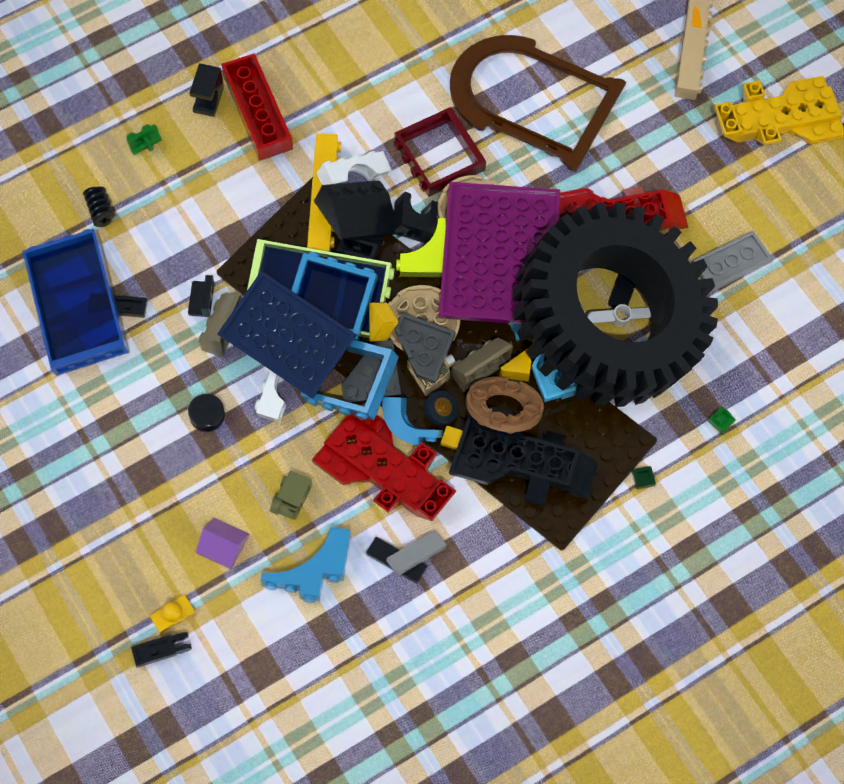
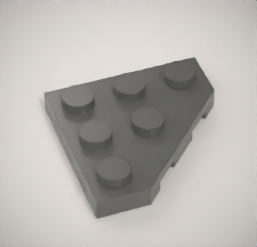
[395,313,456,384]
[341,340,402,404]

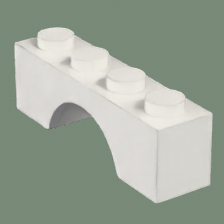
[316,151,392,185]
[255,369,286,423]

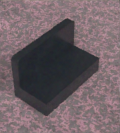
[188,275,215,317]

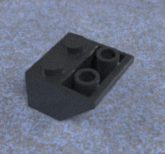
[336,237,384,269]

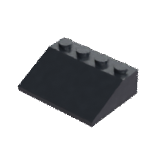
[314,180,396,241]

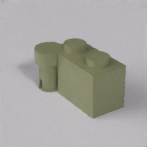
[270,471,312,520]

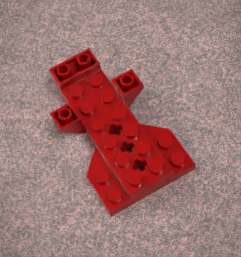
[559,186,688,230]
[312,403,456,521]

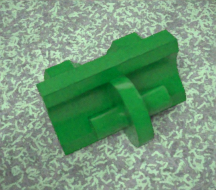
[126,124,162,155]

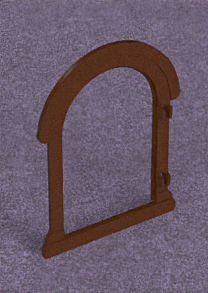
[450,35,626,172]

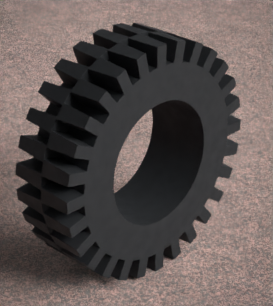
[512,202,718,407]

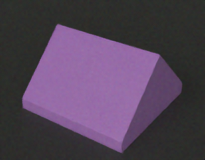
[196,518,250,570]

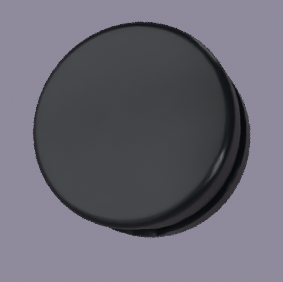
[188,394,225,432]

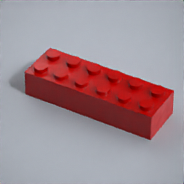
[221,53,293,161]

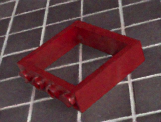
[393,107,486,197]

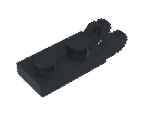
[131,632,192,668]

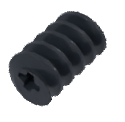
[83,186,115,227]

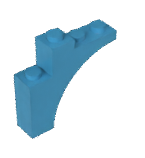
[260,527,351,603]

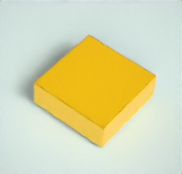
[440,426,463,450]

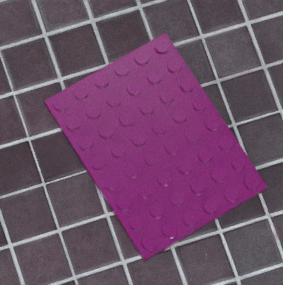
[439,182,560,324]

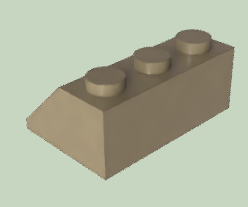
[199,292,242,358]
[451,338,513,392]

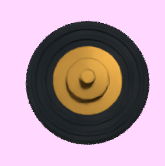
[424,391,458,426]

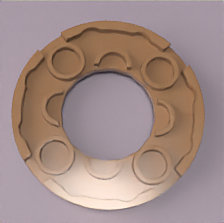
[466,377,544,434]

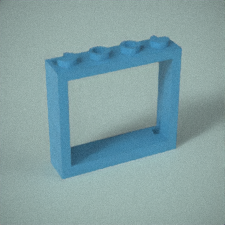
[291,252,378,341]
[301,340,399,420]

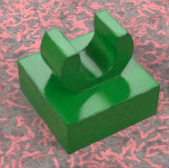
[708,407,736,434]

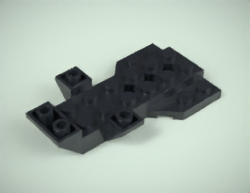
[449,406,599,507]

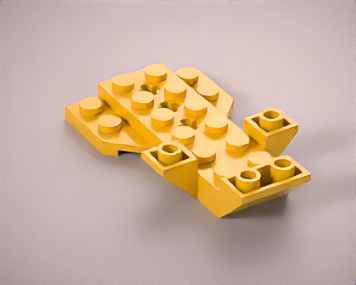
[714,76,844,145]

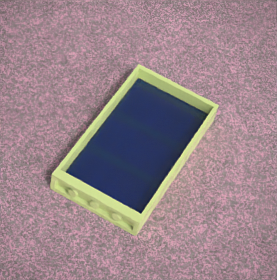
[247,239,395,338]

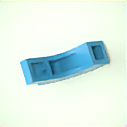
[382,397,443,445]

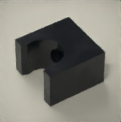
[189,63,224,117]
[392,192,438,243]

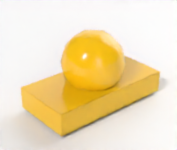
[150,594,195,634]

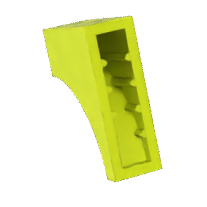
[396,218,446,277]

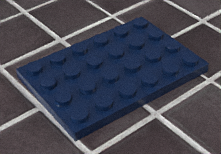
[217,271,357,399]

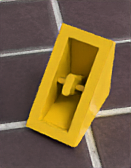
[369,303,399,341]
[499,349,531,382]

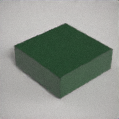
[632,466,656,490]

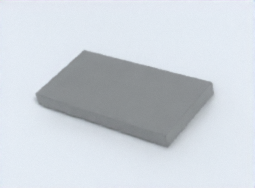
[691,231,773,293]

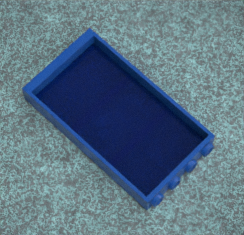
[22,229,129,376]

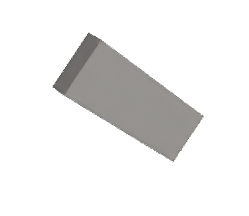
[387,530,447,576]

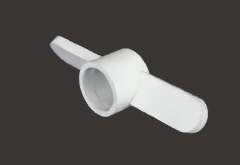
[587,304,651,327]

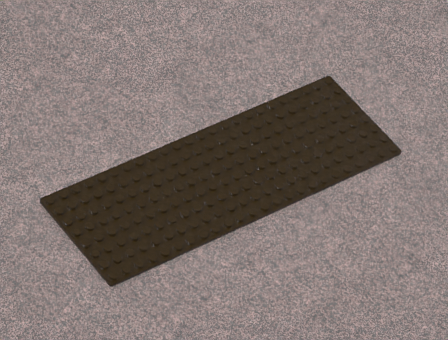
[217,177,657,551]

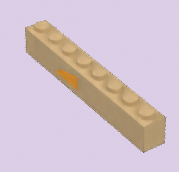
[675,0,714,100]

